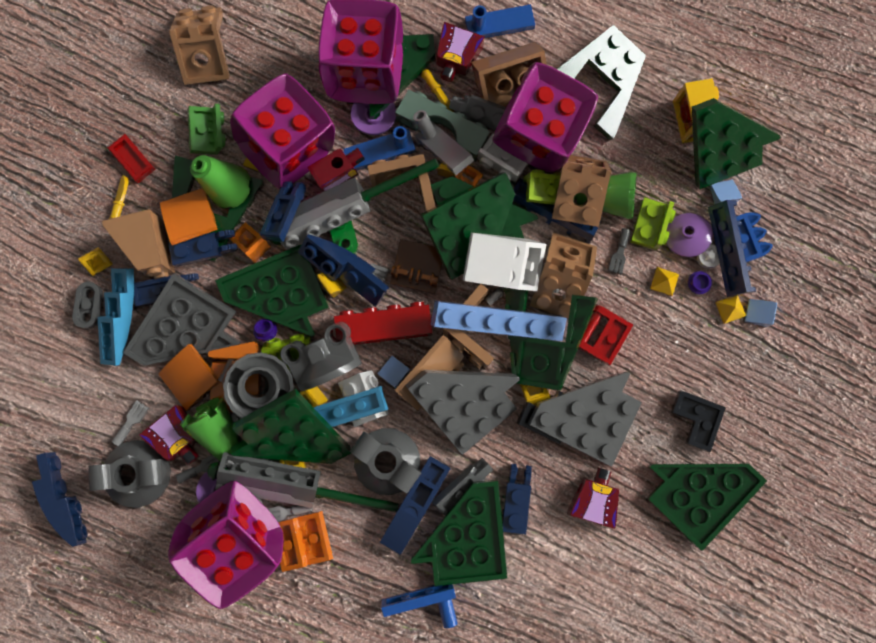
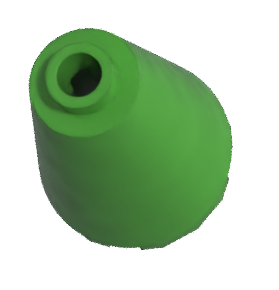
[190,155,251,209]
[574,172,637,219]
[180,397,241,462]

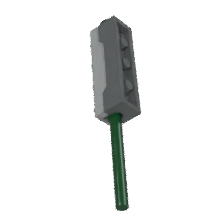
[270,158,439,250]
[207,452,399,513]

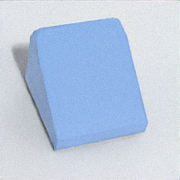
[710,180,742,205]
[744,299,777,327]
[377,356,410,388]

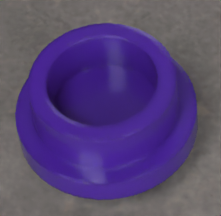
[688,271,712,295]
[253,319,277,342]

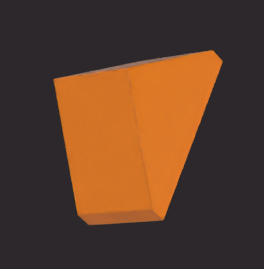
[230,222,271,263]

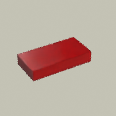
[107,134,156,183]

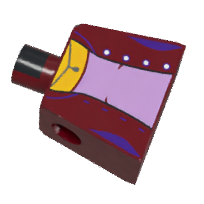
[436,22,485,82]
[307,147,365,191]
[139,405,199,466]
[567,468,619,529]

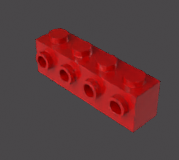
[334,302,433,345]

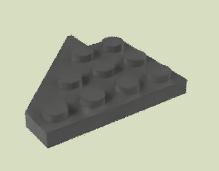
[123,273,241,366]
[405,370,520,455]
[527,372,642,467]

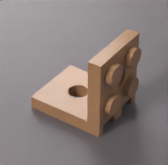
[169,5,230,85]
[367,154,435,212]
[552,155,611,227]
[530,232,597,319]
[443,284,494,369]

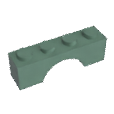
[395,89,490,162]

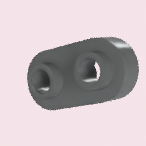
[72,282,103,329]

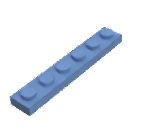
[431,301,567,341]

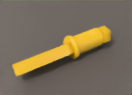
[421,69,455,112]
[109,175,129,219]

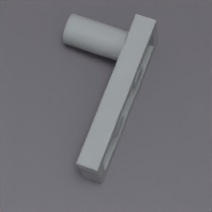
[413,110,474,175]

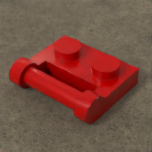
[578,304,633,366]

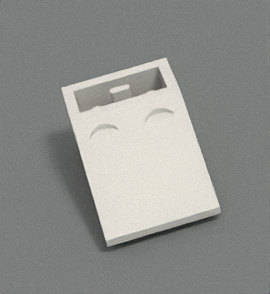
[463,232,546,291]

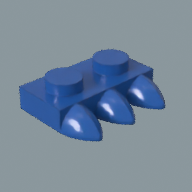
[736,212,773,263]

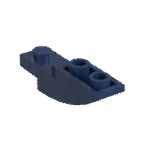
[298,234,389,307]
[32,452,88,547]
[380,456,451,555]

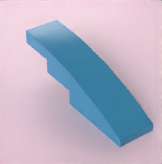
[97,268,134,366]

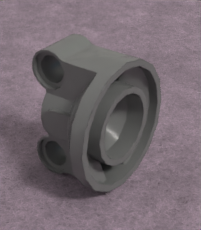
[281,322,362,391]
[218,352,294,418]
[349,428,422,495]
[88,440,171,508]

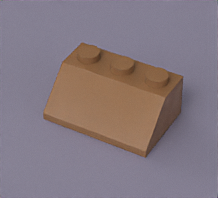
[471,42,547,107]
[395,335,465,411]

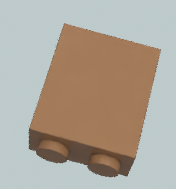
[102,209,175,280]

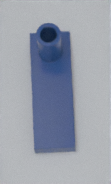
[465,4,535,38]
[343,126,416,171]
[381,584,458,629]

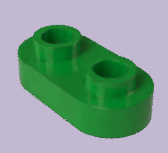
[330,220,358,254]

